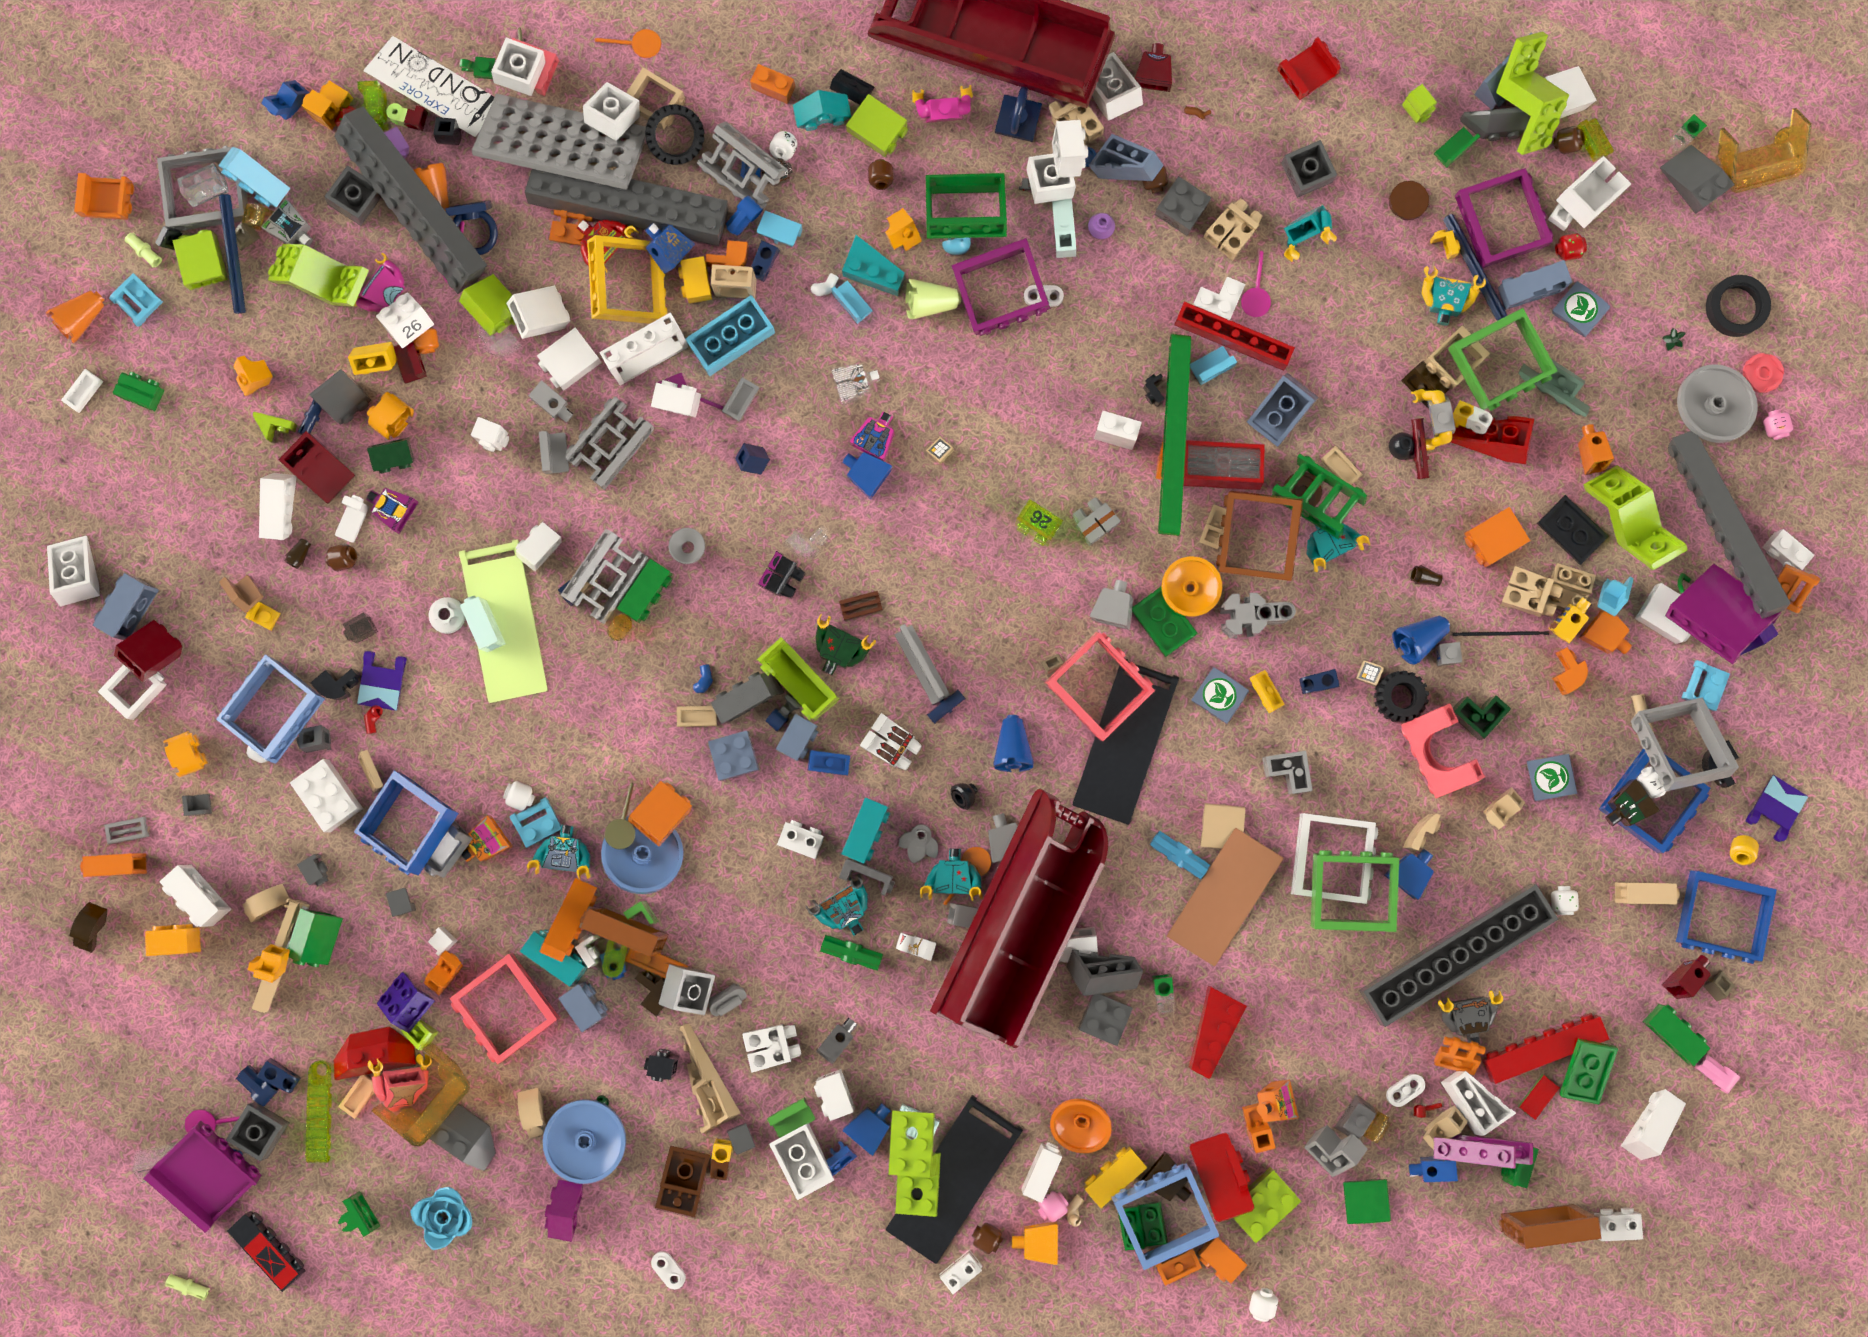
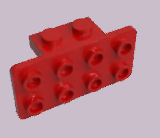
[1189,1133,1254,1222]

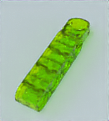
[305,1060,332,1163]

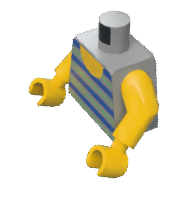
[1411,389,1456,451]

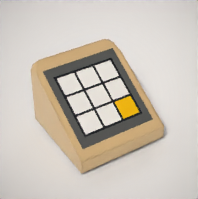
[926,437,954,464]
[1356,660,1384,687]

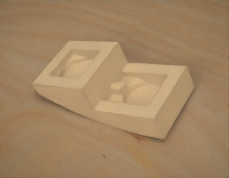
[1199,504,1226,549]

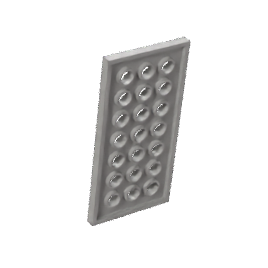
[472,93,646,190]

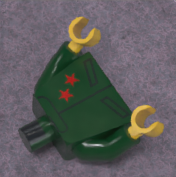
[815,614,876,676]

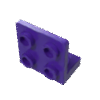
[377,972,435,1033]

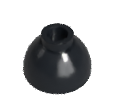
[1389,432,1415,460]
[950,783,978,810]

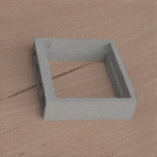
[157,145,250,231]
[1631,698,1739,791]

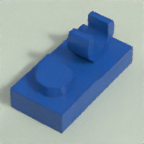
[807,750,850,776]
[826,1141,857,1176]

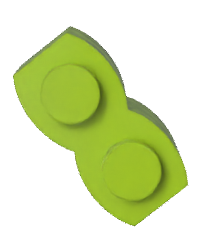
[1402,84,1437,124]

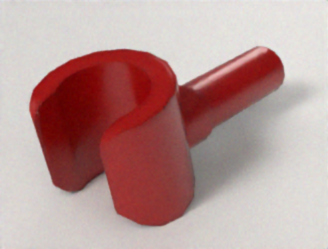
[1414,1102,1442,1118]

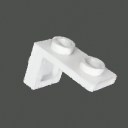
[335,495,369,543]

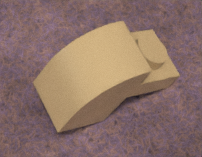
[1483,787,1525,830]
[242,884,289,923]
[518,1088,547,1138]
[1423,1106,1468,1150]

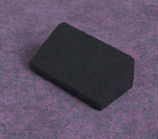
[830,69,875,105]

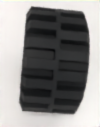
[1374,670,1429,722]

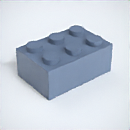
[92,573,159,640]

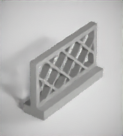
[894,624,950,705]

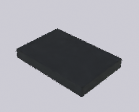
[1536,495,1609,565]

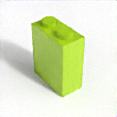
[846,94,908,157]
[173,230,228,290]
[459,274,516,336]

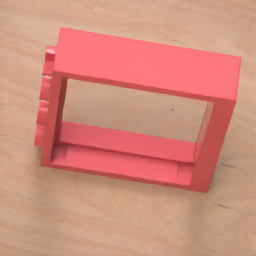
[1044,632,1155,741]
[449,953,560,1064]

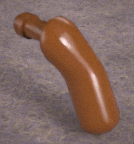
[1184,106,1211,120]

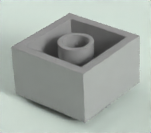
[659,964,715,1015]

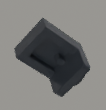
[1143,374,1165,407]

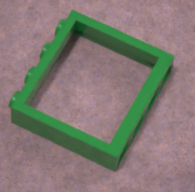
[926,173,1007,239]

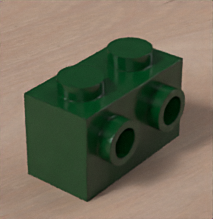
[367,437,415,474]

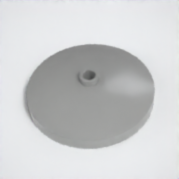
[1677,365,1758,443]

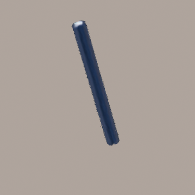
[219,194,246,314]
[1443,214,1507,321]

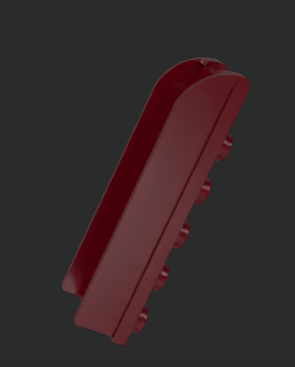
[868,0,1115,108]
[930,789,1108,1048]

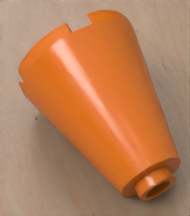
[414,163,449,211]
[45,290,105,344]

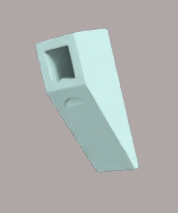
[1052,198,1076,258]

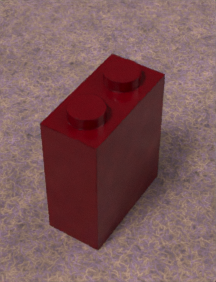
[114,620,183,682]

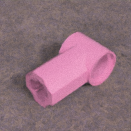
[1695,1054,1740,1094]

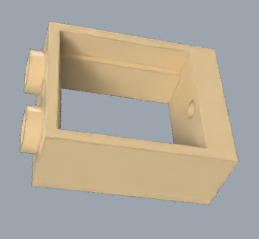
[627,68,685,130]
[711,264,757,299]
[1424,325,1490,390]
[1615,882,1680,904]

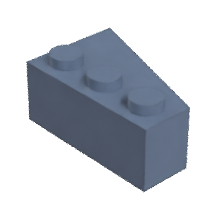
[1089,134,1164,181]
[1498,260,1572,310]

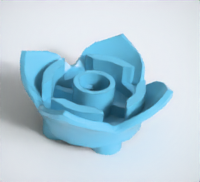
[410,1187,472,1250]

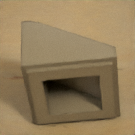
[235,222,260,251]
[1703,970,1735,1001]

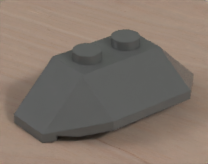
[1460,107,1531,141]
[417,1102,496,1171]

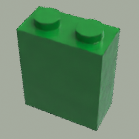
[288,909,343,967]

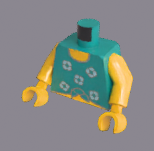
[1422,266,1486,326]

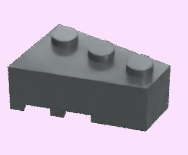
[711,672,785,724]
[1066,949,1143,996]

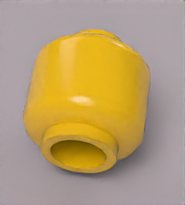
[1730,835,1759,865]

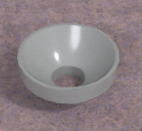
[668,528,705,564]

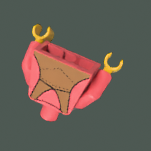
[368,1054,432,1112]

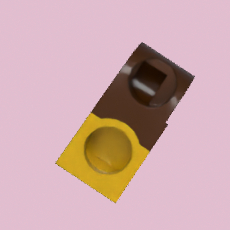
[710,1138,733,1181]

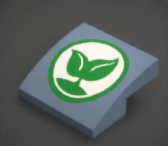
[1552,281,1610,338]
[1191,667,1250,724]
[1527,754,1577,801]

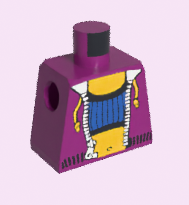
[366,488,419,534]

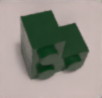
[1453,695,1511,740]

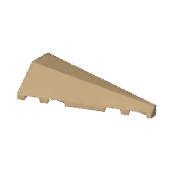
[679,1024,741,1134]

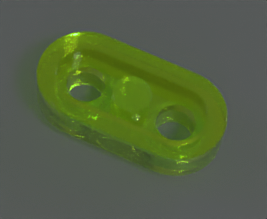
[602,940,628,978]

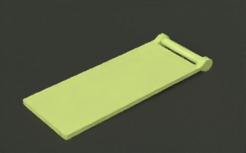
[459,539,548,703]

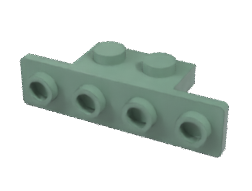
[1518,360,1590,417]

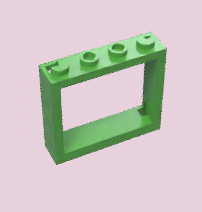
[1448,308,1557,411]
[1310,850,1399,932]

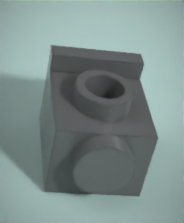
[297,725,331,753]
[297,854,328,887]

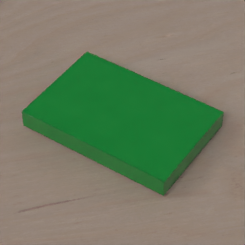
[1132,587,1198,658]
[1559,1038,1618,1105]

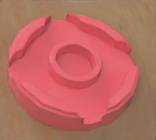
[1743,353,1784,393]

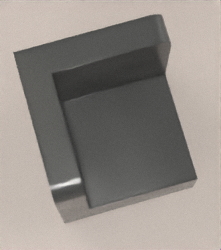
[182,794,212,816]
[386,888,416,917]
[727,1123,755,1155]

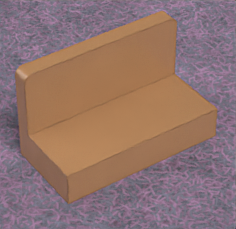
[219,575,263,613]

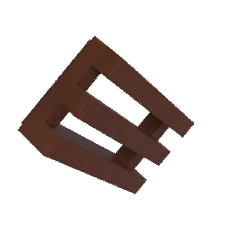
[839,591,883,621]

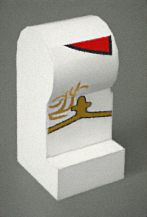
[896,933,936,961]

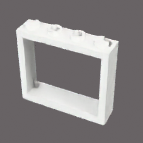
[599,312,689,386]
[1291,813,1378,904]

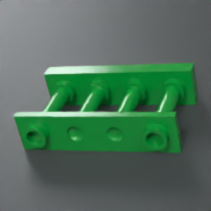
[1272,454,1367,540]

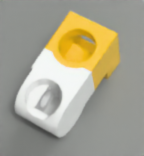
[1453,400,1493,434]

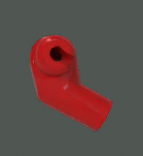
[364,705,383,734]

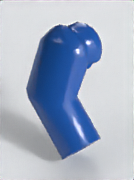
[693,664,713,693]

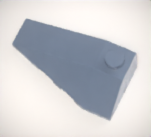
[1474,33,1533,110]

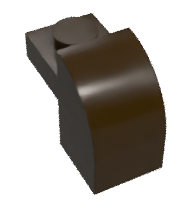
[69,902,107,953]
[635,971,665,1017]

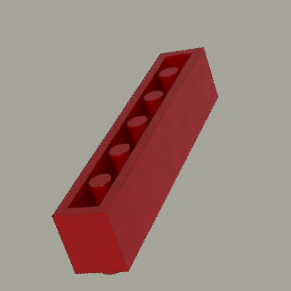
[1174,301,1295,371]
[1482,1013,1610,1084]

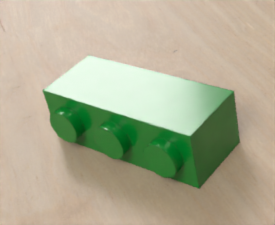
[617,559,673,623]
[1642,1004,1711,1066]

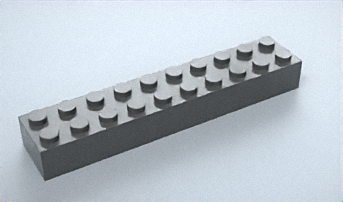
[334,106,487,294]
[525,169,729,246]
[1359,884,1559,1027]

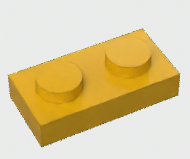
[1249,670,1285,713]

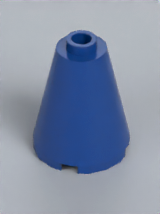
[1392,616,1450,665]
[993,715,1034,772]

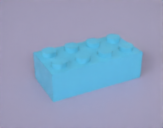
[685,295,775,376]

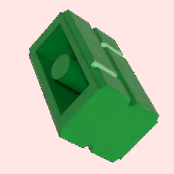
[113,371,164,411]

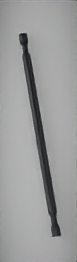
[1453,631,1549,636]

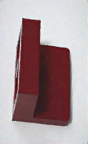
[394,341,427,384]

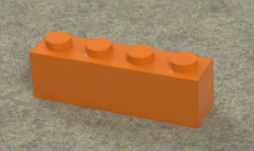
[539,878,598,962]

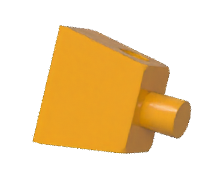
[1012,1221,1058,1265]

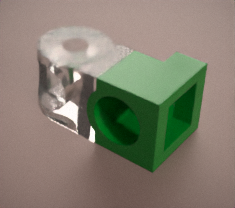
[1666,114,1707,154]
[1152,974,1175,1015]

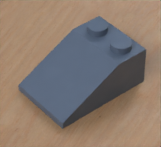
[1247,373,1319,447]

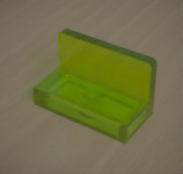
[1577,118,1614,163]

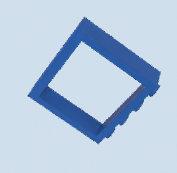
[1599,749,1711,853]
[354,770,459,876]
[1676,871,1777,964]

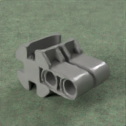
[1220,593,1296,638]

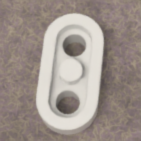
[1024,285,1064,307]
[1386,1074,1425,1107]
[651,1251,686,1289]

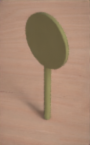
[605,783,635,849]

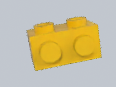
[678,256,712,304]
[348,342,398,375]

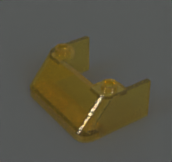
[1718,108,1812,193]
[371,1043,470,1147]

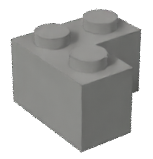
[1262,751,1313,795]
[1304,1125,1368,1177]

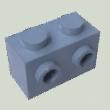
[776,714,819,761]

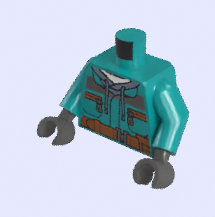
[806,874,868,936]

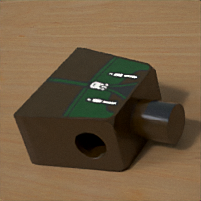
[1605,779,1660,826]

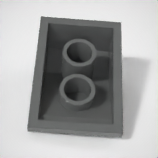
[1660,145,1735,214]
[309,369,371,425]

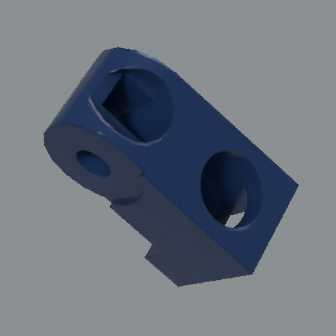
[751,240,780,282]
[1299,669,1340,694]
[257,1058,301,1093]

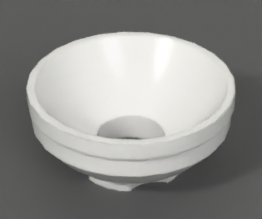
[429,597,465,634]

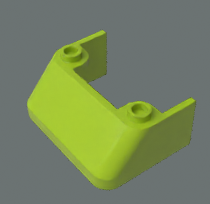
[757,637,840,720]

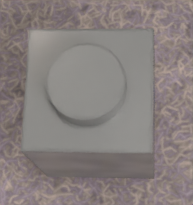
[1435,642,1462,666]

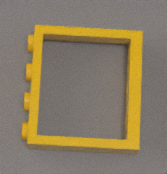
[587,235,667,324]

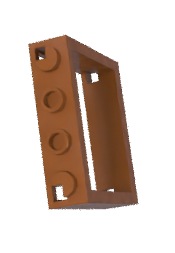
[1216,491,1303,581]
[580,907,669,957]
[1499,1204,1602,1249]

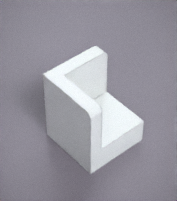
[428,927,458,956]

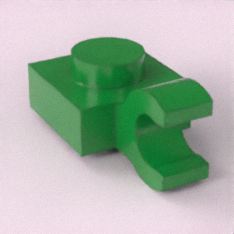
[460,56,496,79]

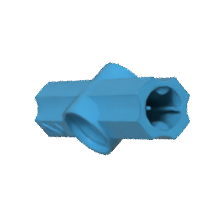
[1150,831,1210,879]

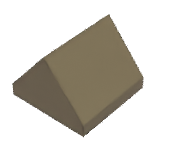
[1041,654,1064,678]

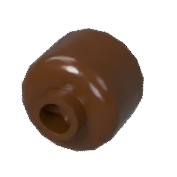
[1554,126,1585,154]
[868,159,894,190]
[1142,166,1168,194]
[325,543,357,572]
[972,1223,1004,1254]

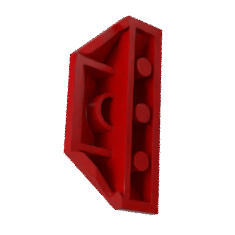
[333,1026,416,1080]

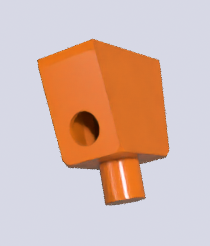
[1578,424,1614,475]
[1579,609,1632,654]

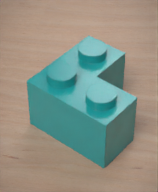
[793,90,852,131]

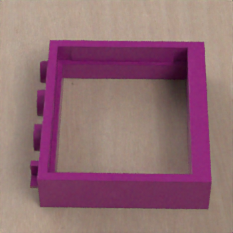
[1455,168,1553,268]
[951,238,1051,336]

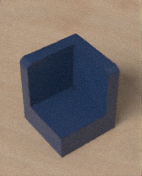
[735,443,770,475]

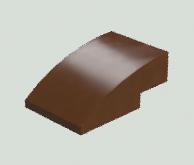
[655,1146,710,1219]

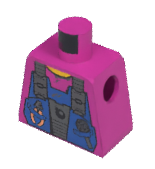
[850,412,894,461]

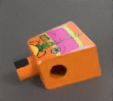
[461,815,513,862]
[1257,1079,1299,1122]

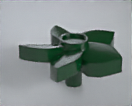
[1662,328,1686,351]

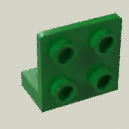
[1501,1147,1539,1189]

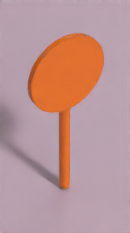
[595,29,661,58]
[943,847,991,905]

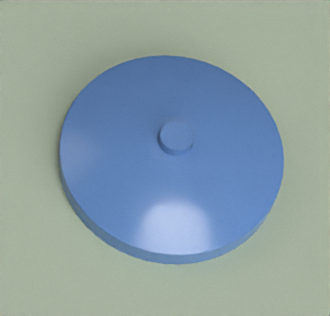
[601,816,683,894]
[543,1099,626,1184]

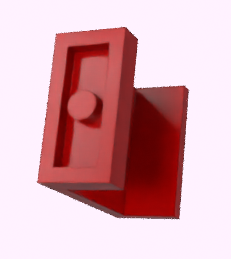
[1277,37,1341,100]

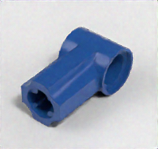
[726,195,763,236]

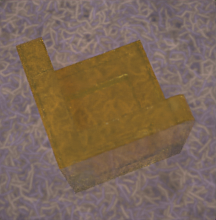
[242,204,274,230]

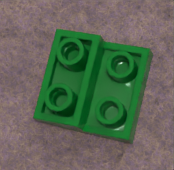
[1343,1179,1391,1224]
[1118,1201,1168,1251]

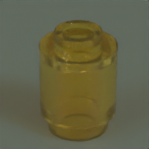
[607,614,632,641]
[1363,1111,1391,1144]

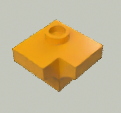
[885,208,922,251]
[233,355,273,396]
[248,944,290,983]

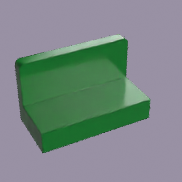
[1434,127,1480,168]

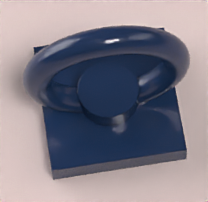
[995,86,1042,142]
[445,200,498,255]

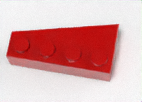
[1189,986,1247,1080]

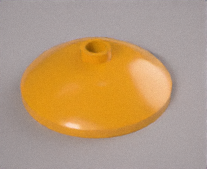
[1161,556,1222,617]

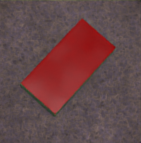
[1517,1074,1560,1120]

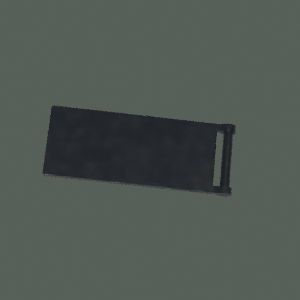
[1072,658,1179,825]
[886,1095,1023,1264]

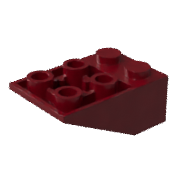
[278,431,356,504]

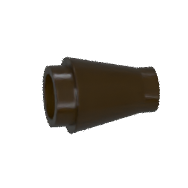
[284,538,311,569]
[1410,565,1443,586]

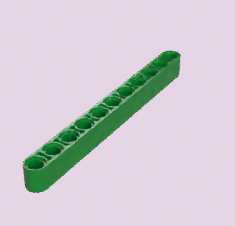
[1158,334,1191,536]

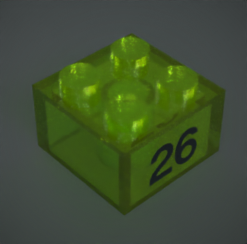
[1015,499,1064,546]

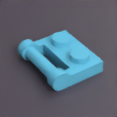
[109,273,163,327]
[1681,660,1730,711]
[510,797,561,848]

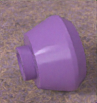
[1088,213,1115,239]

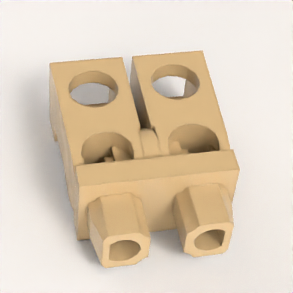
[1049,101,1104,145]
[1203,198,1263,261]
[1501,566,1563,617]

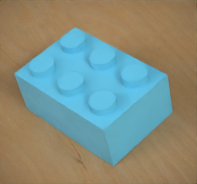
[218,147,291,207]

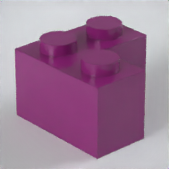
[545,1180,583,1242]

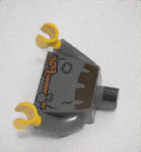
[1438,991,1503,1045]

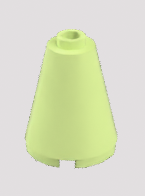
[905,279,961,319]

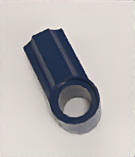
[236,1065,279,1106]

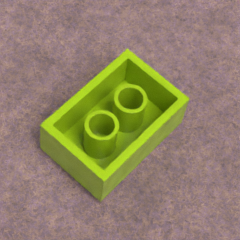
[1234,1167,1302,1243]

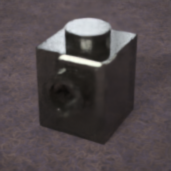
[343,612,378,644]

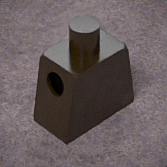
[1140,1151,1192,1202]

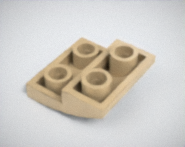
[1546,563,1596,610]
[1200,803,1245,849]
[1403,814,1441,851]

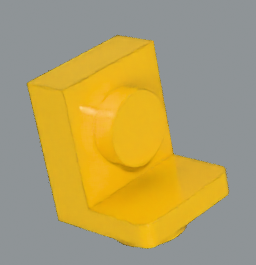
[245,602,281,631]

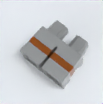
[1072,497,1121,546]

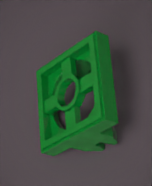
[338,1191,380,1237]

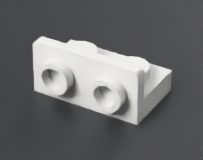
[575,934,601,968]

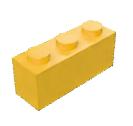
[1084,1146,1147,1208]

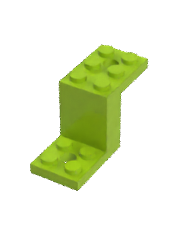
[1496,31,1569,155]
[268,244,369,307]
[1583,465,1688,570]
[888,1110,941,1217]

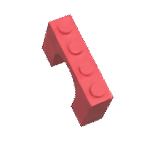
[1401,703,1485,798]

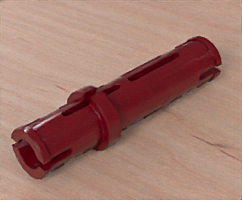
[1411,418,1430,479]

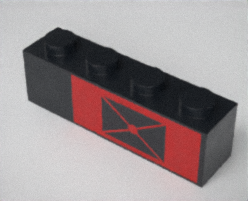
[227,1211,306,1292]

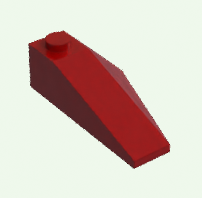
[1451,416,1535,464]

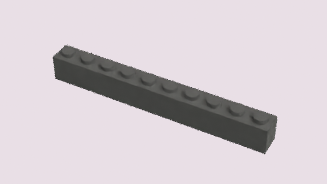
[1668,431,1790,619]

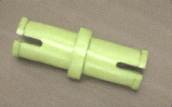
[125,232,162,267]
[165,1273,210,1301]

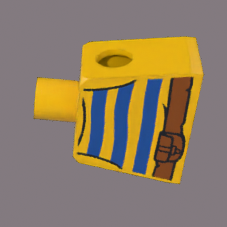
[1548,597,1592,643]

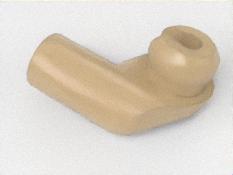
[1066,1194,1085,1227]

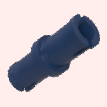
[298,399,322,435]
[927,689,966,724]

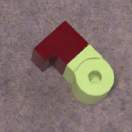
[386,103,428,131]

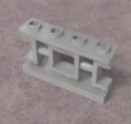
[697,121,788,209]
[565,396,654,490]
[561,529,649,624]

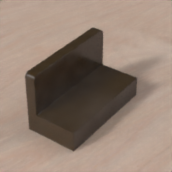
[1401,361,1450,409]

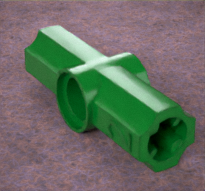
[820,935,883,971]

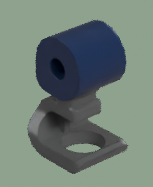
[765,693,802,732]

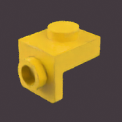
[1430,230,1460,260]

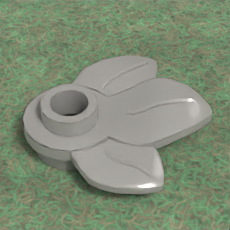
[898,824,938,863]

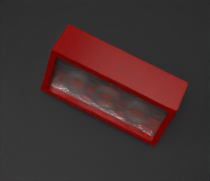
[1183,440,1265,490]

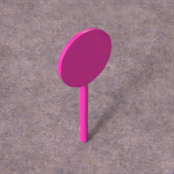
[1241,251,1271,317]
[184,1109,239,1133]

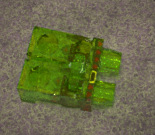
[357,80,389,132]

